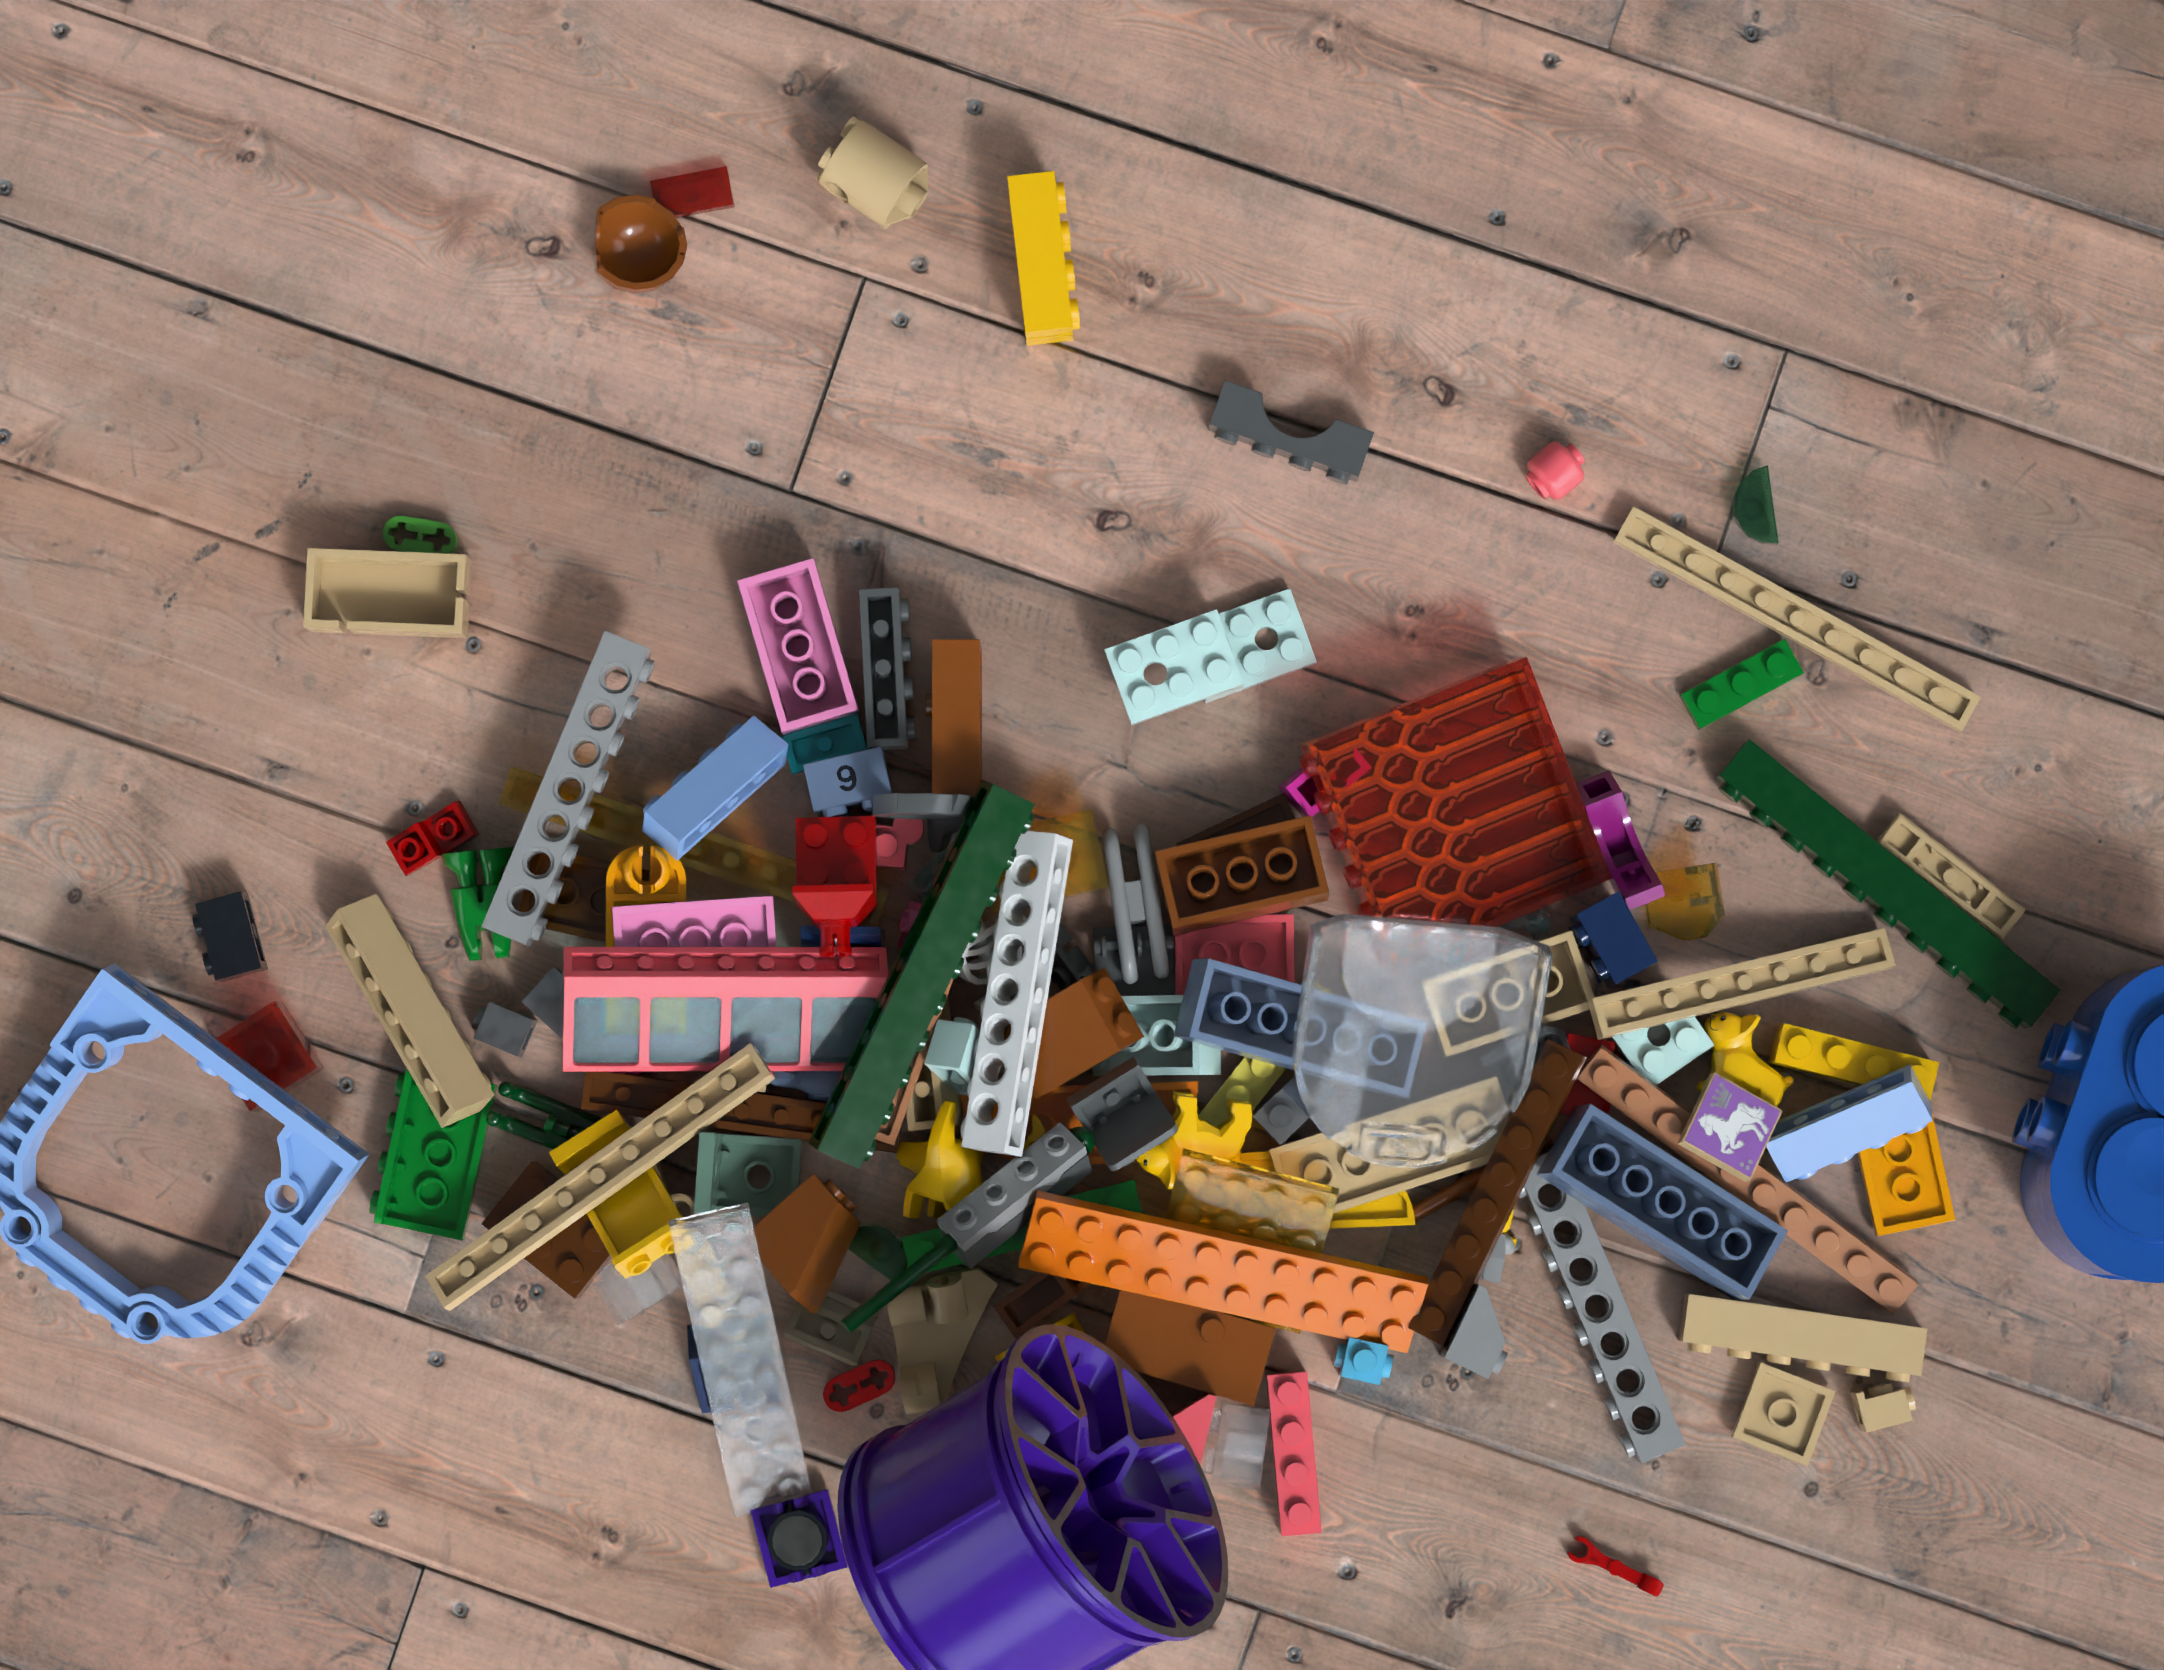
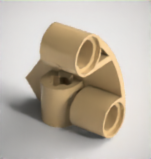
[887,1267,998,1415]

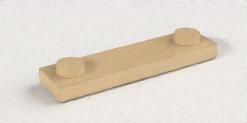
[1876,813,2026,941]

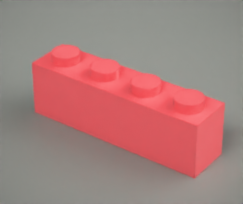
[1266,1370,1322,1536]

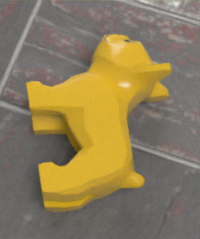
[1695,1012,1794,1107]
[1135,1091,1252,1190]

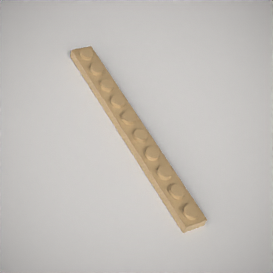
[1613,506,1981,733]
[425,1043,775,1311]

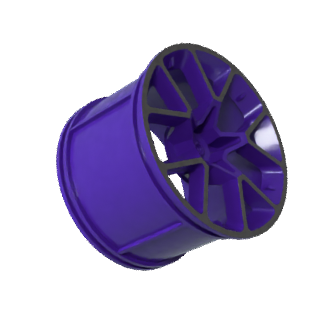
[837,1324,1229,1670]

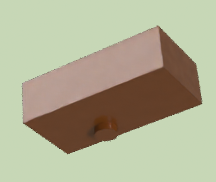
[926,639,982,797]
[1155,815,1329,936]
[1104,1290,1276,1406]

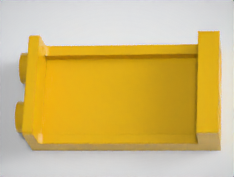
[549,1110,694,1279]

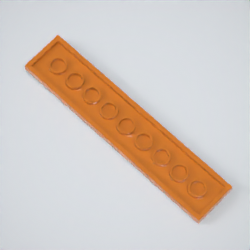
[1018,1190,1428,1353]

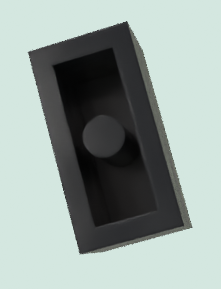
[192,891,268,982]

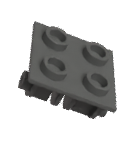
[1093,924,1175,996]

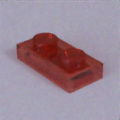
[650,166,735,218]

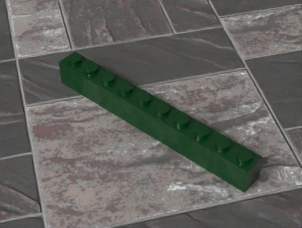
[1715,739,2061,1029]
[808,779,1035,1169]

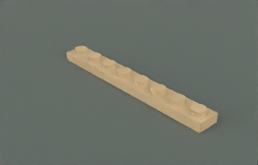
[1587,928,1896,1040]

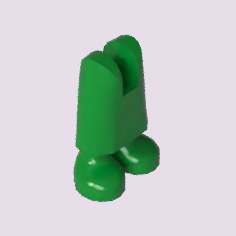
[442,847,514,961]

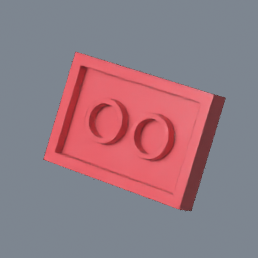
[1175,914,1295,995]

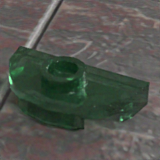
[1733,465,1779,545]
[848,1224,908,1281]

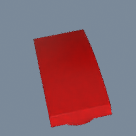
[386,801,480,876]

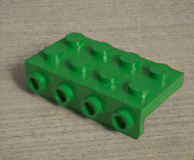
[369,1068,497,1241]

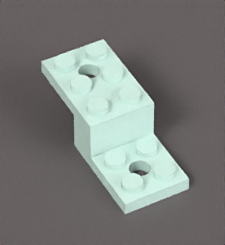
[1104,588,1317,726]

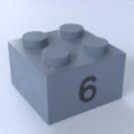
[803,746,894,817]

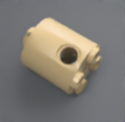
[816,116,928,230]

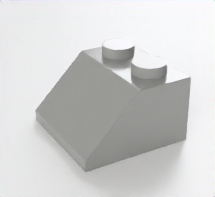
[1439,1284,1508,1379]

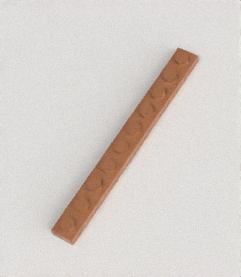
[1577,1044,1919,1315]

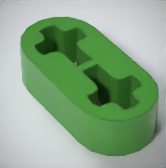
[383,516,459,554]

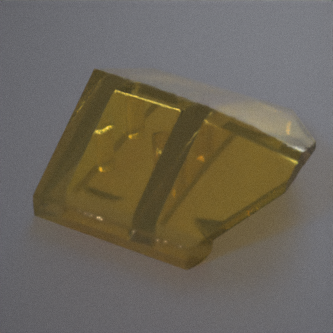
[1646,862,1725,941]

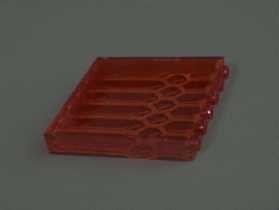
[1299,657,1612,969]

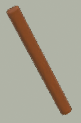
[1412,1136,1553,1222]

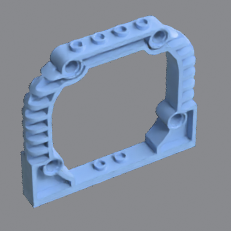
[0,964,370,1344]

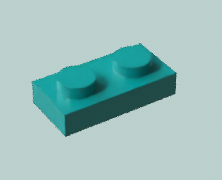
[781,714,868,775]

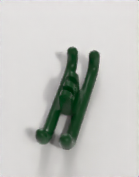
[486,1081,603,1150]

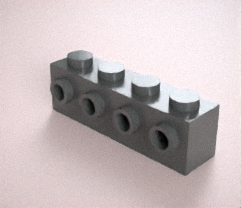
[859,587,916,751]

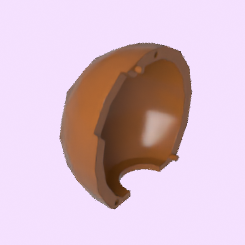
[594,194,688,294]

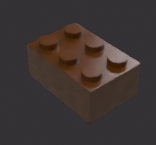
[482,1161,612,1299]

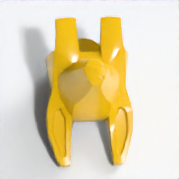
[896,1100,984,1219]

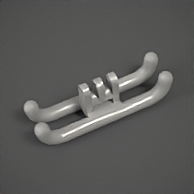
[1102,823,1170,984]

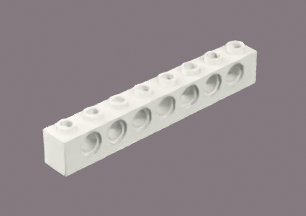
[961,831,1073,1157]

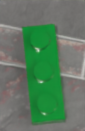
[1680,639,1804,730]

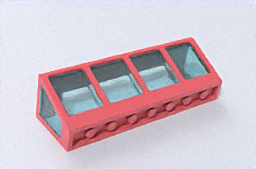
[561,947,888,1072]

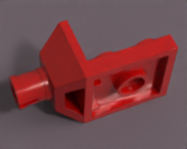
[792,816,877,958]

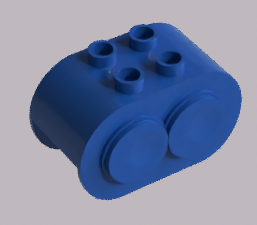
[2012,965,2164,1283]

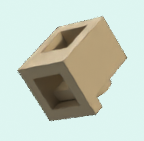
[1850,1383,1916,1433]

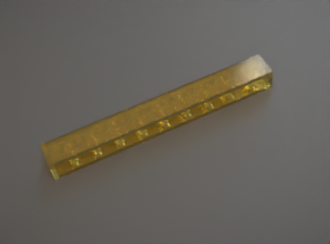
[498,766,891,927]

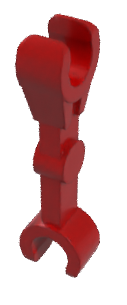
[1567,1536,1664,1597]

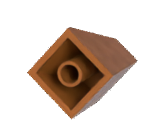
[1004,967,1144,1099]
[742,1173,861,1315]

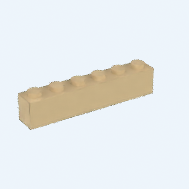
[325,894,494,1128]
[1678,1293,1928,1382]

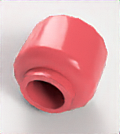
[1525,441,1585,500]

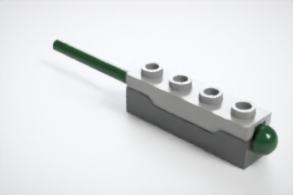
[840,1122,1095,1333]

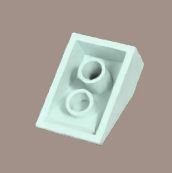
[1093,995,1221,1076]

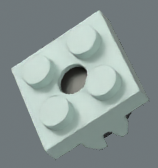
[1611,979,1714,1085]

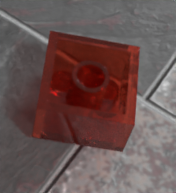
[216,1001,325,1112]

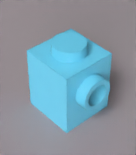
[1334,1337,1394,1385]

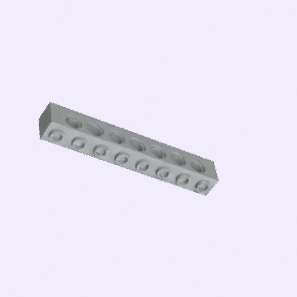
[481,631,655,947]
[1519,1152,1686,1463]

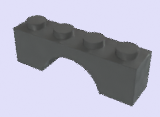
[1209,380,1374,485]

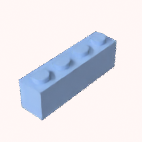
[642,716,789,861]
[1766,1064,1933,1183]

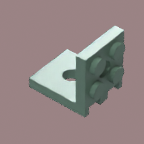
[694,1132,802,1217]

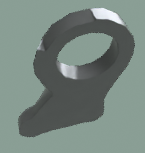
[871,793,974,852]

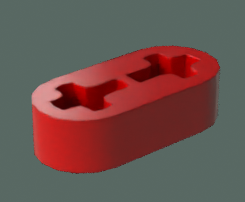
[823,1359,896,1412]

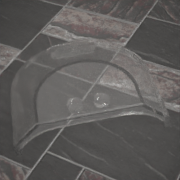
[1292,914,1553,1168]

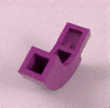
[1573,770,1665,910]

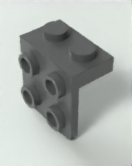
[1066,1057,1178,1171]

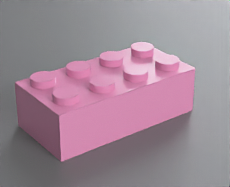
[737,558,860,735]

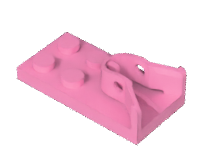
[612,895,776,947]

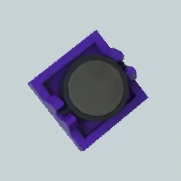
[750,1489,848,1588]

